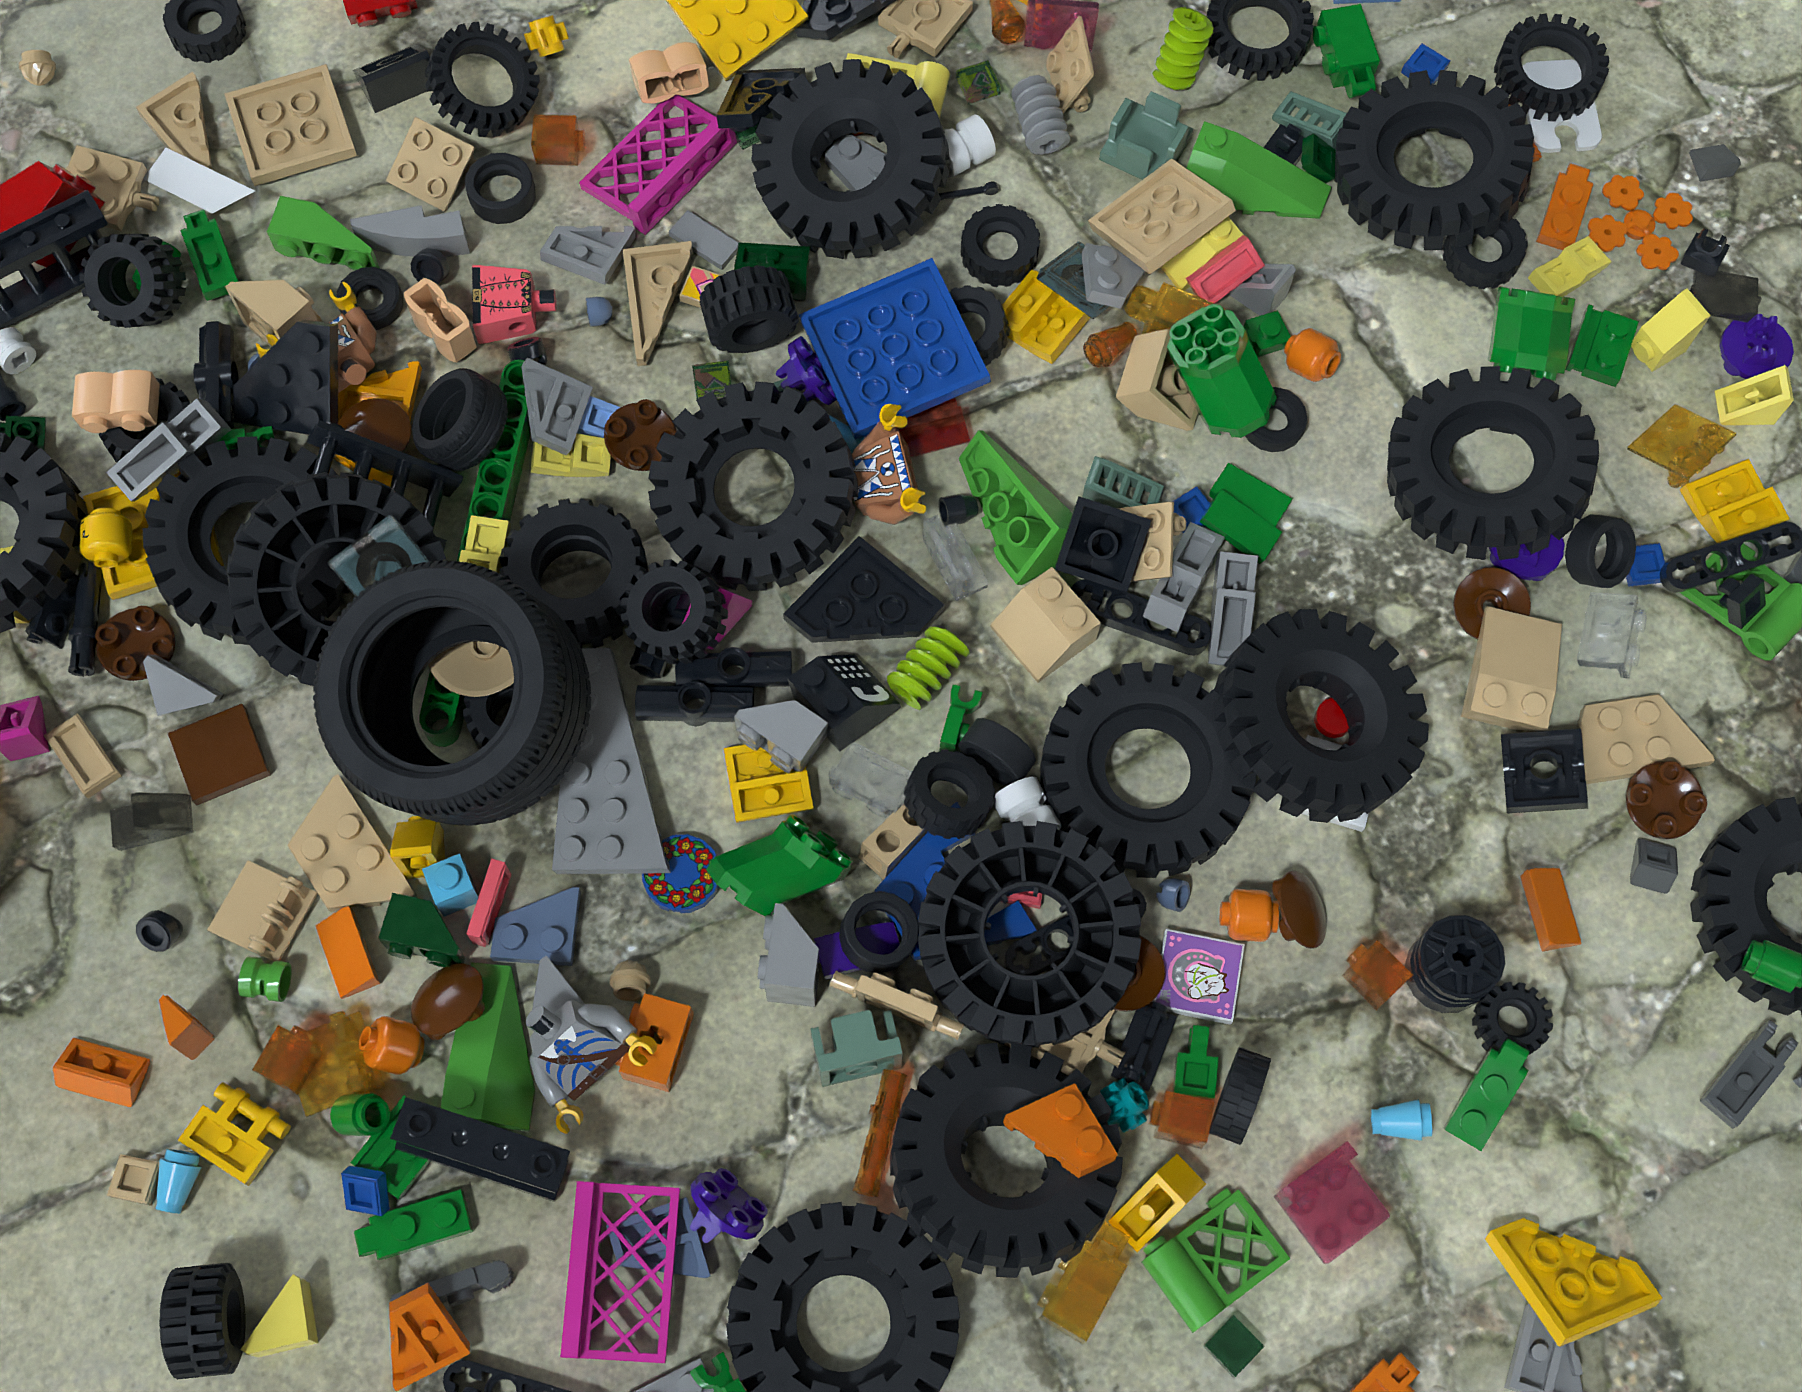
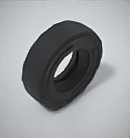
[337,267,403,330]
[1245,387,1307,452]

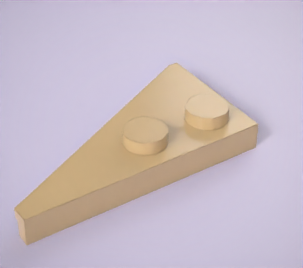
[136,71,212,169]
[623,241,693,366]

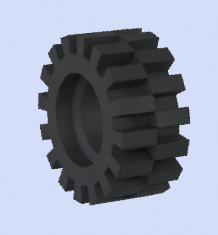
[1472,982,1553,1055]

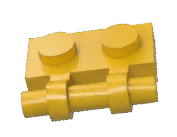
[178,1082,291,1186]

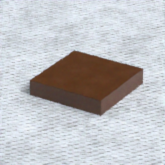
[168,704,271,806]

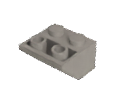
[734,700,828,773]
[758,903,820,1007]

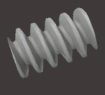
[1011,75,1070,155]

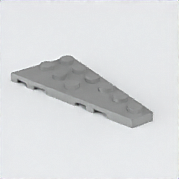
[552,648,671,874]

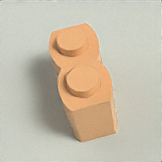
[629,42,709,103]
[404,278,477,363]
[72,370,160,433]

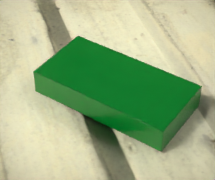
[1208,463,1293,527]
[1199,489,1282,564]

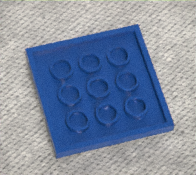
[799,258,991,440]

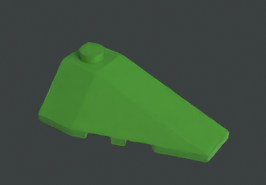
[1186,121,1331,219]
[959,430,1072,585]
[441,962,535,1131]

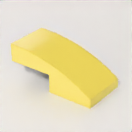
[1528,236,1612,297]
[530,433,611,477]
[459,515,511,573]

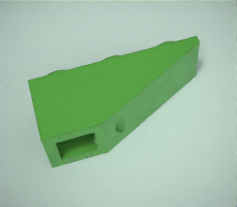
[267,196,380,270]

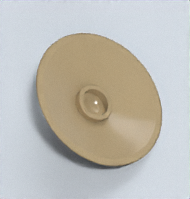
[428,641,514,697]

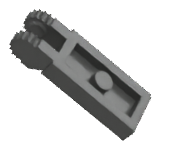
[1700,1020,1798,1129]
[390,1259,514,1306]

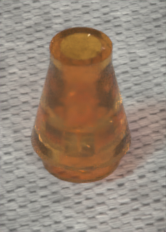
[989,0,1025,44]
[1083,321,1137,368]

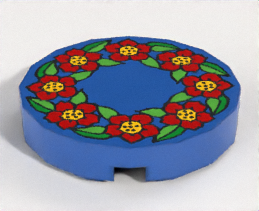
[642,834,719,913]

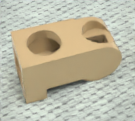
[859,804,928,880]

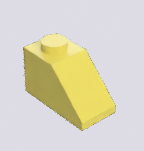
[1160,216,1244,292]
[1631,288,1711,372]

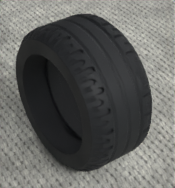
[412,368,508,471]

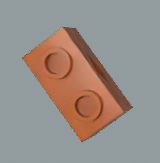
[615,993,694,1092]

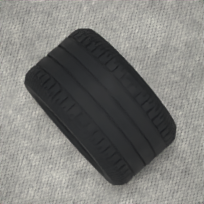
[313,560,591,826]

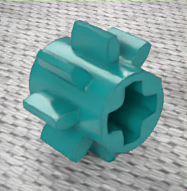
[1100,1078,1149,1133]

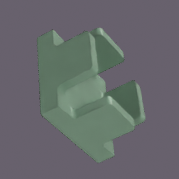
[1099,91,1193,180]
[810,1010,903,1087]

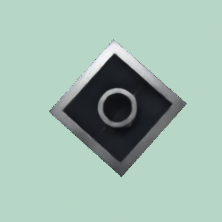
[353,44,430,113]
[1054,496,1151,593]

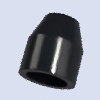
[939,494,978,527]

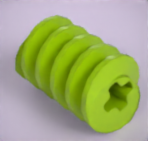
[1152,7,1214,90]
[887,626,970,710]

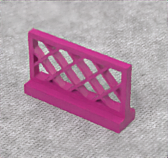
[579,94,737,235]
[560,1181,681,1363]

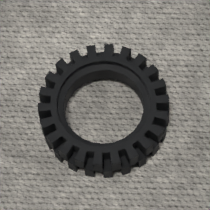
[1206,0,1314,81]
[1494,13,1610,122]
[425,22,540,137]

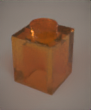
[531,114,585,166]
[1342,940,1413,1011]
[252,1025,323,1095]
[1149,1091,1215,1149]

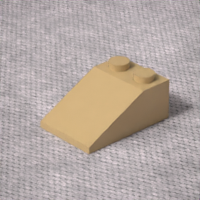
[1461,606,1562,732]

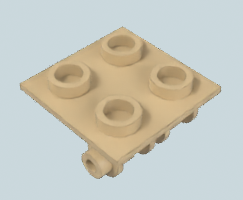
[1046,16,1094,114]
[386,117,477,212]
[1118,502,1186,582]
[207,860,318,962]

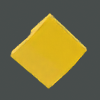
[1002,269,1091,364]
[1680,459,1790,543]
[724,745,814,823]

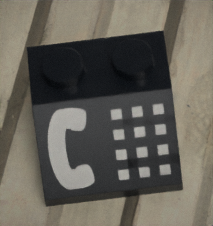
[787,654,901,752]

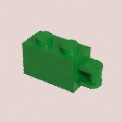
[1313,4,1380,98]

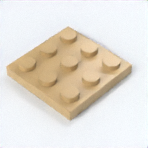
[224,64,357,186]
[1088,159,1236,274]

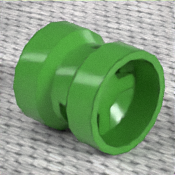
[238,956,292,1002]

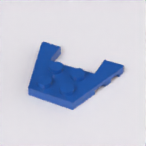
[874,802,1037,961]

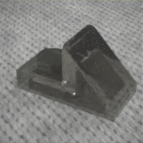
[110,792,194,851]

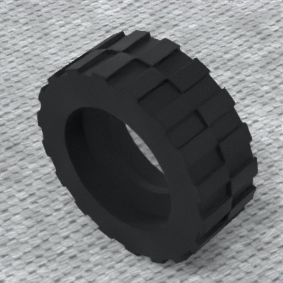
[163,0,246,63]
[960,204,1040,287]
[1442,218,1528,289]
[949,285,1010,366]
[904,750,995,839]
[1209,1047,1271,1145]

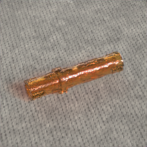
[852,1069,908,1198]

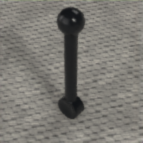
[938,181,999,200]

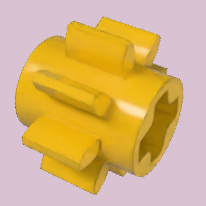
[524,15,569,57]

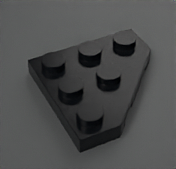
[795,0,896,40]
[233,320,338,435]
[783,536,944,643]

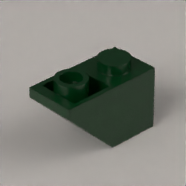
[378,893,465,968]

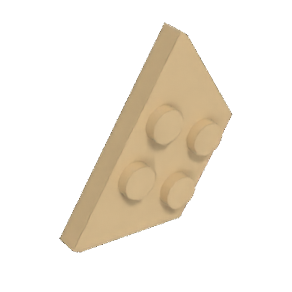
[1577,694,1715,784]
[288,774,418,912]

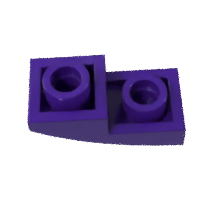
[814,922,900,980]

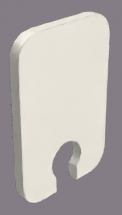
[1522,59,1602,153]

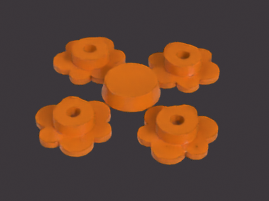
[1588,175,1693,270]

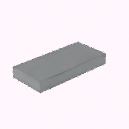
[669,210,738,270]

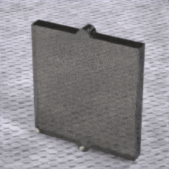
[1689,270,1762,322]

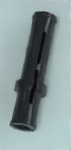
[68,562,103,677]

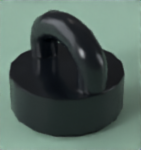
[410,248,450,285]
[507,337,548,366]
[136,910,183,952]

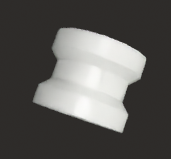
[0,327,36,374]

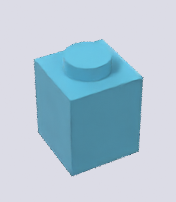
[422,853,479,917]

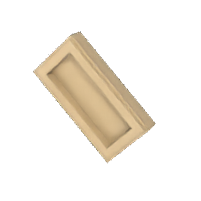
[44,713,122,798]

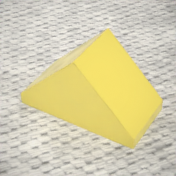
[1715,365,1794,425]
[241,1274,318,1358]

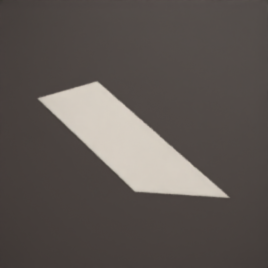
[144,148,255,214]

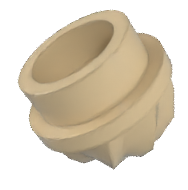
[19,50,56,86]
[610,960,651,1001]

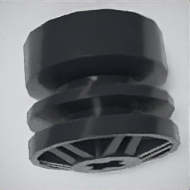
[1404,915,1506,1013]

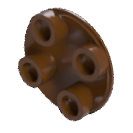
[338,398,411,463]
[604,399,677,471]
[95,605,176,681]
[1626,761,1707,839]
[1272,870,1326,949]
[411,964,485,1040]

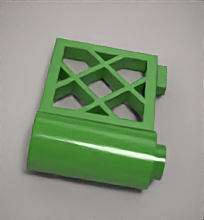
[1679,543,1802,660]
[1141,1188,1290,1333]

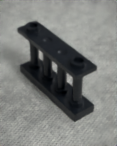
[0,190,131,330]
[306,420,463,551]
[390,1097,570,1202]

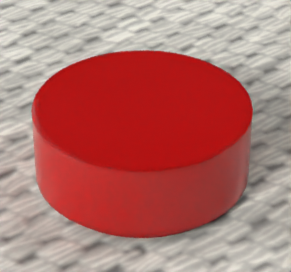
[1314,698,1349,738]

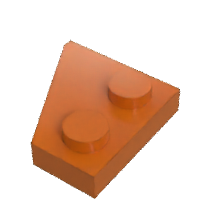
[1003,1083,1118,1178]
[389,1283,470,1392]

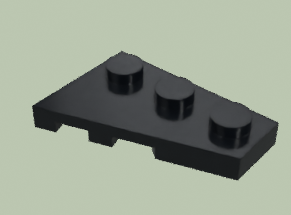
[716,68,806,131]

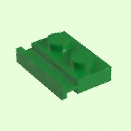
[1565,304,1639,387]
[350,1095,430,1200]

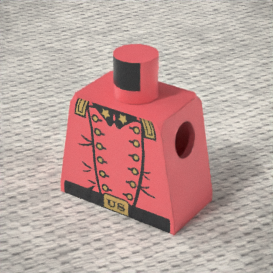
[472,265,557,344]

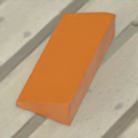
[1520,868,1582,952]
[315,906,380,999]
[159,995,214,1060]
[53,1038,150,1107]

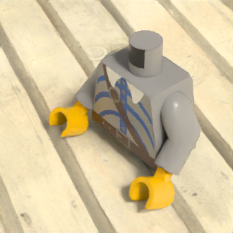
[526,1000,657,1134]

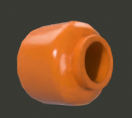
[1284,328,1341,382]
[1219,889,1279,942]
[359,1016,425,1075]

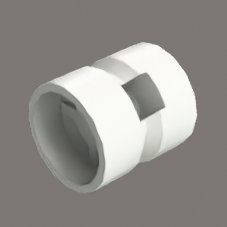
[944,114,996,178]
[993,776,1062,830]

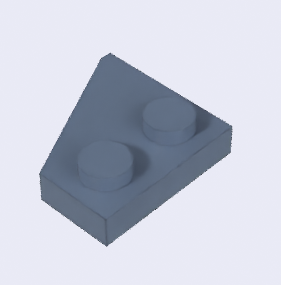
[490,887,581,966]
[606,1197,711,1278]

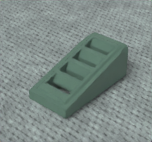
[1272,91,1347,150]
[1082,456,1164,508]

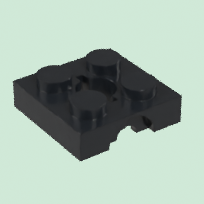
[1501,728,1588,814]

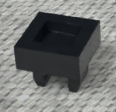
[1263,123,1305,166]
[1681,228,1730,277]
[1718,574,1766,629]

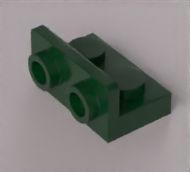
[734,242,810,300]

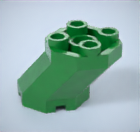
[1487,286,1575,380]
[1167,304,1277,438]
[706,814,853,917]

